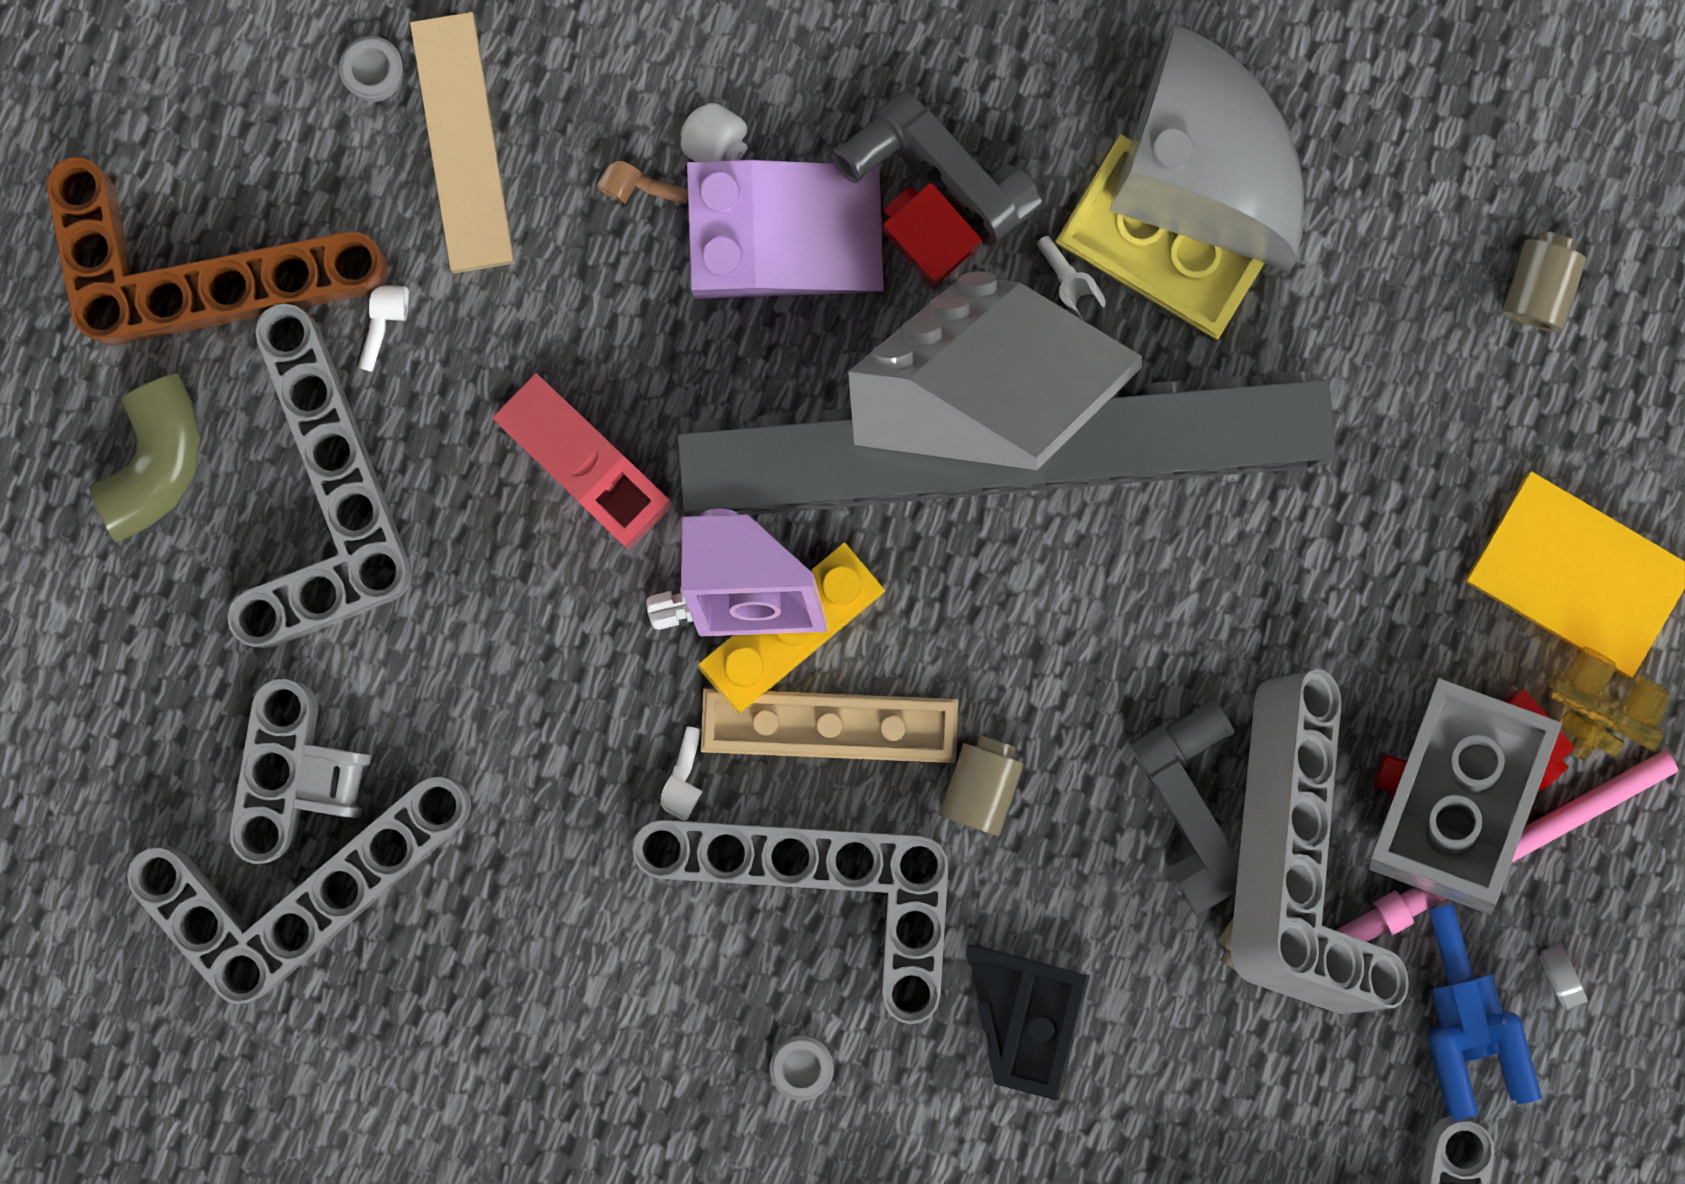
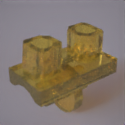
[1548,646,1670,761]

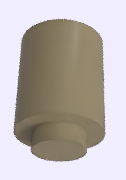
[1502,232,1587,333]
[939,735,1024,837]

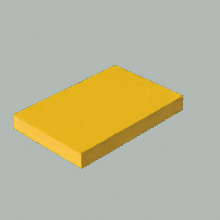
[1464,471,1685,679]

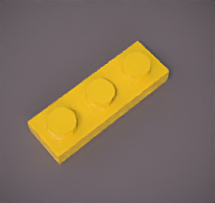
[697,542,886,715]

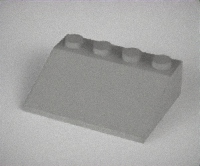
[848,271,1142,470]

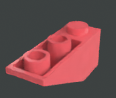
[492,373,673,551]

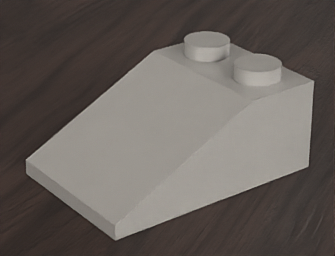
[1369,678,1562,915]

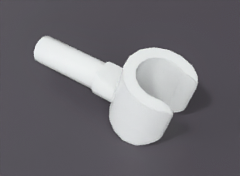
[1036,236,1106,321]
[357,285,409,372]
[660,726,703,821]

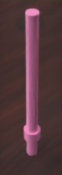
[1335,750,1678,942]

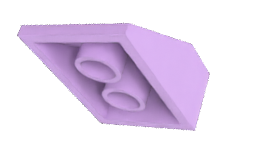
[687,160,884,299]

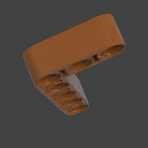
[47,157,388,345]

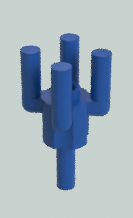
[1428,903,1542,1120]

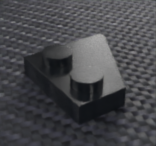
[966,944,1090,1101]

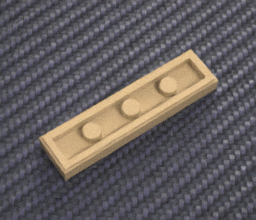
[410,12,515,274]
[701,689,958,763]

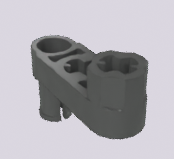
[831,91,1042,246]
[1129,699,1239,917]

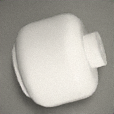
[680,103,748,162]

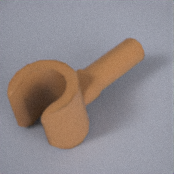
[597,161,688,205]

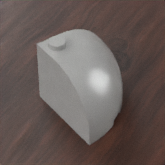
[1109,24,1304,271]

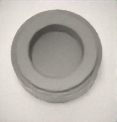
[339,36,404,102]
[1539,943,1588,1010]
[770,1035,834,1101]

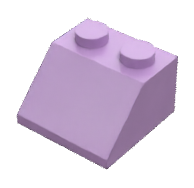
[681,508,827,636]

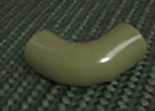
[88,374,201,543]

